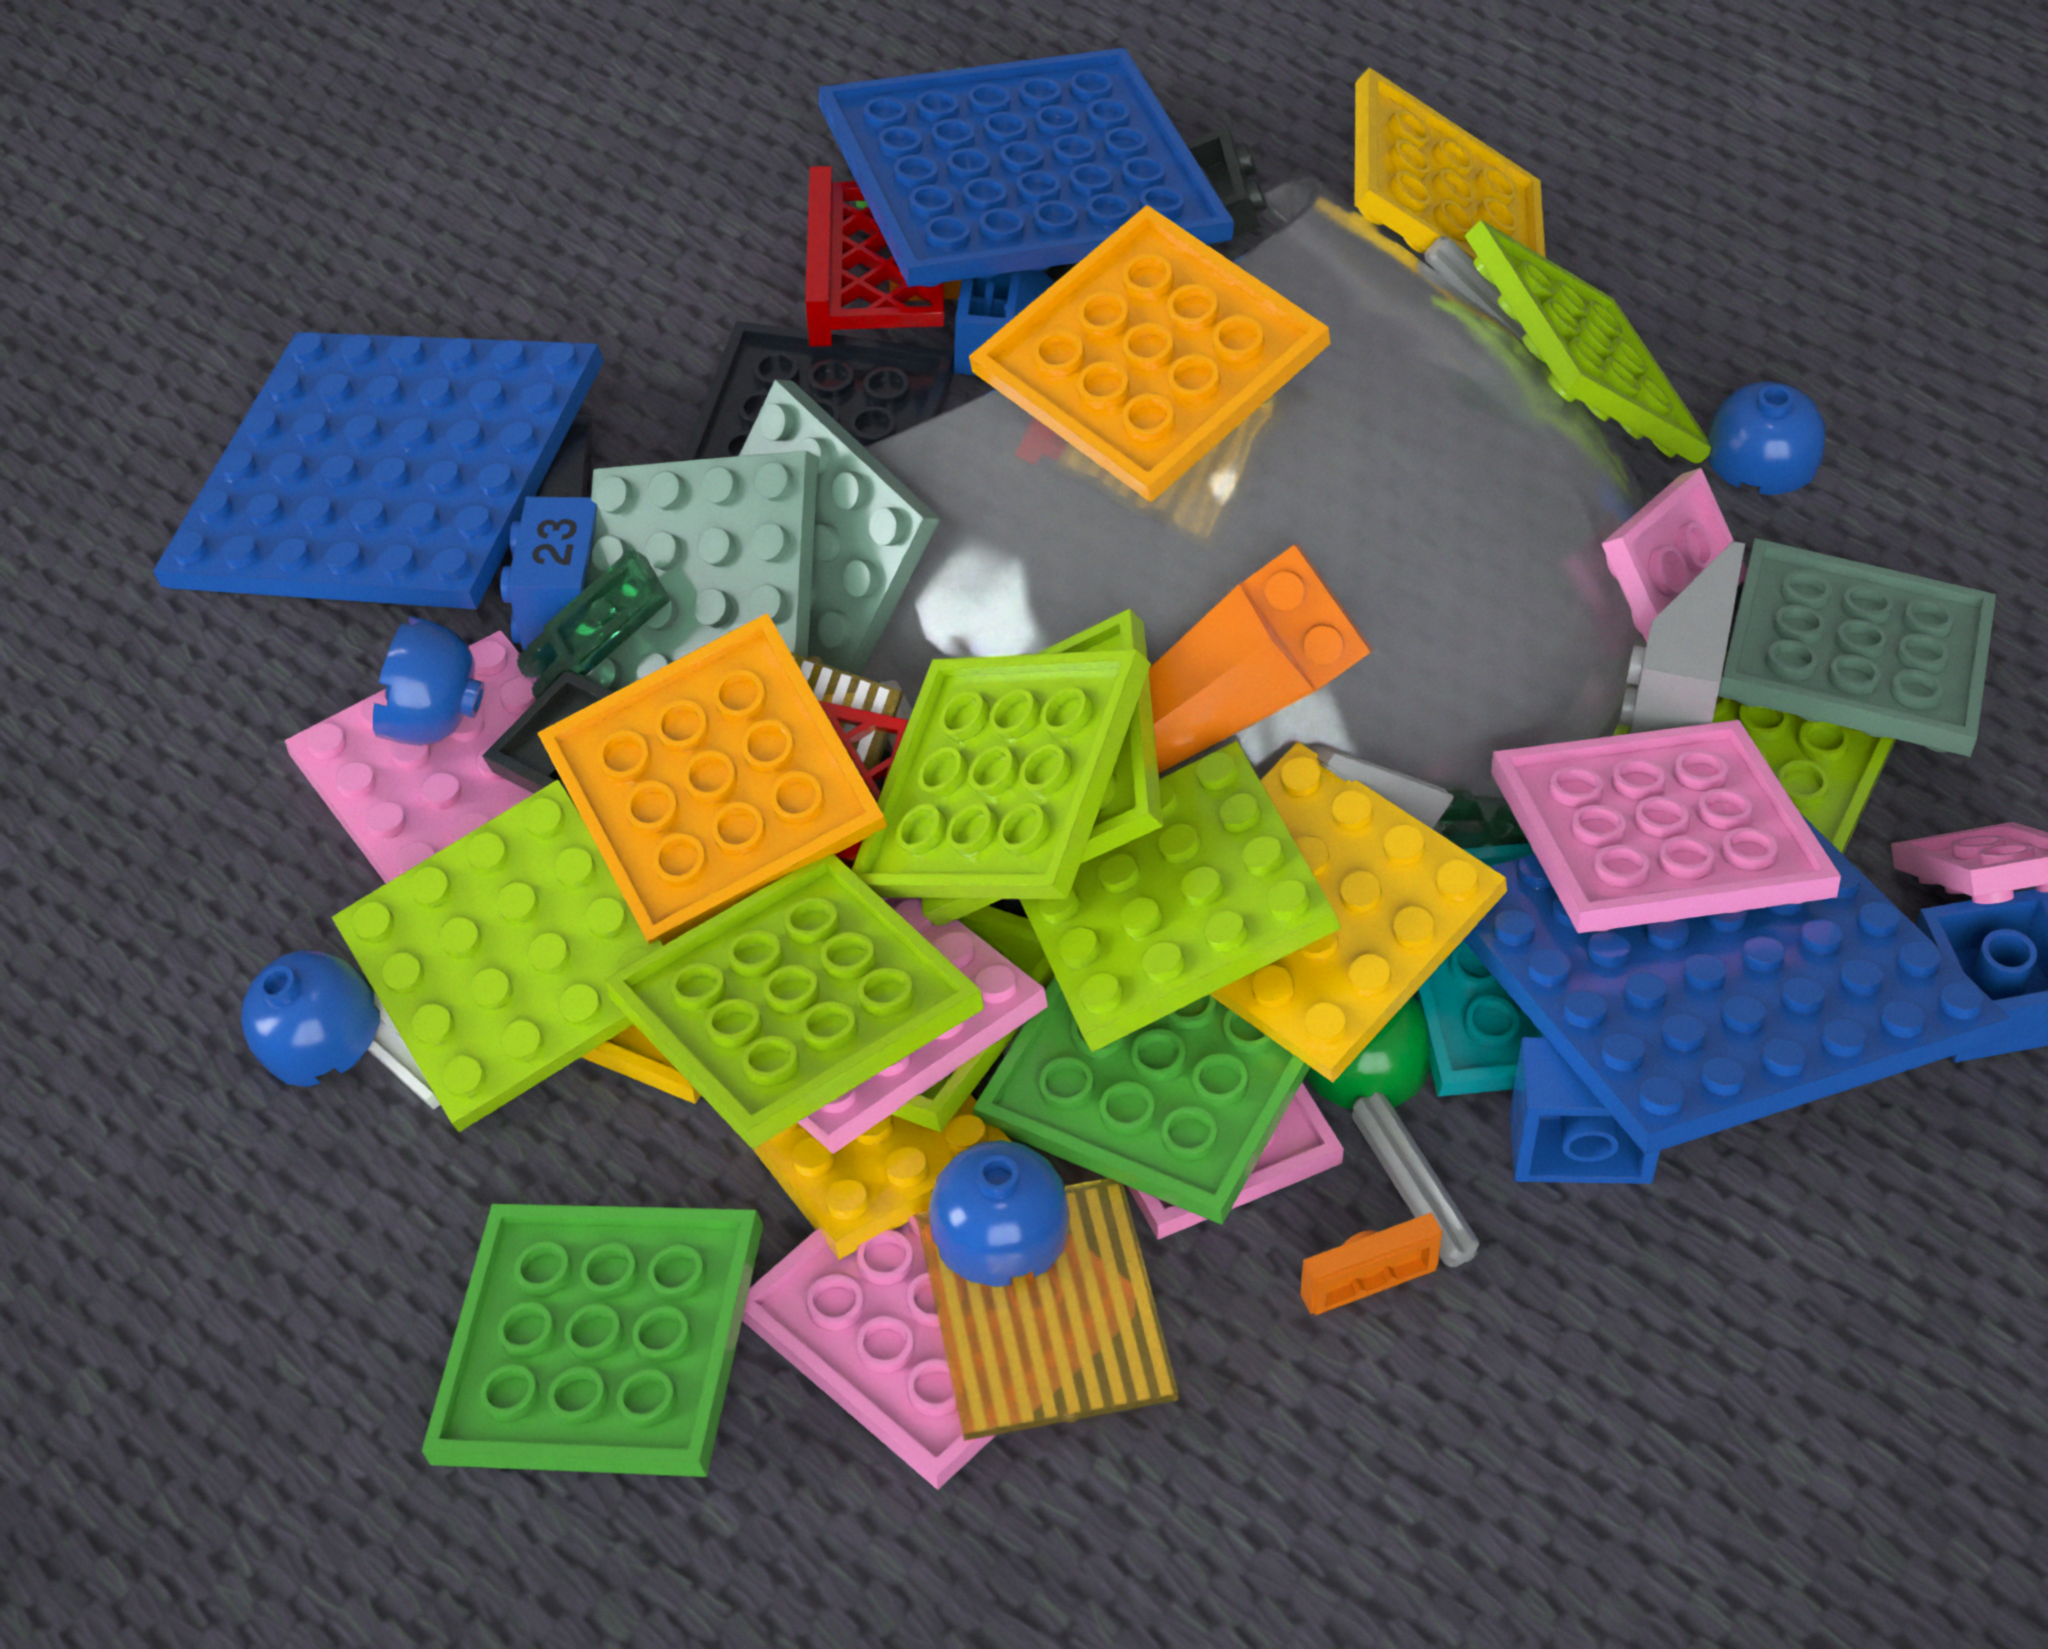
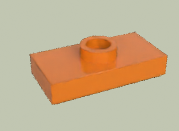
[1300,1212,1443,1316]

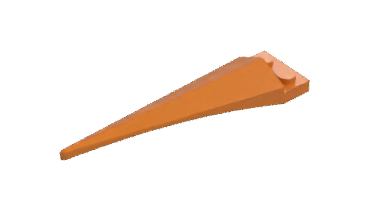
[1149,543,1374,774]

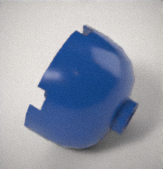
[1707,381,1826,495]
[373,616,484,746]
[241,949,380,1087]
[929,1140,1070,1287]

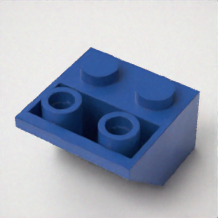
[954,270,1055,376]

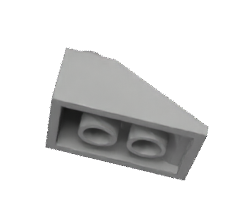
[1619,541,1745,734]

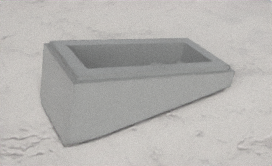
[1309,743,1453,829]

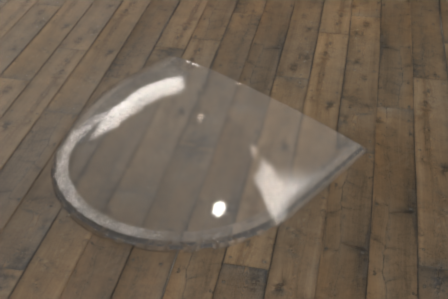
[851,176,1648,849]

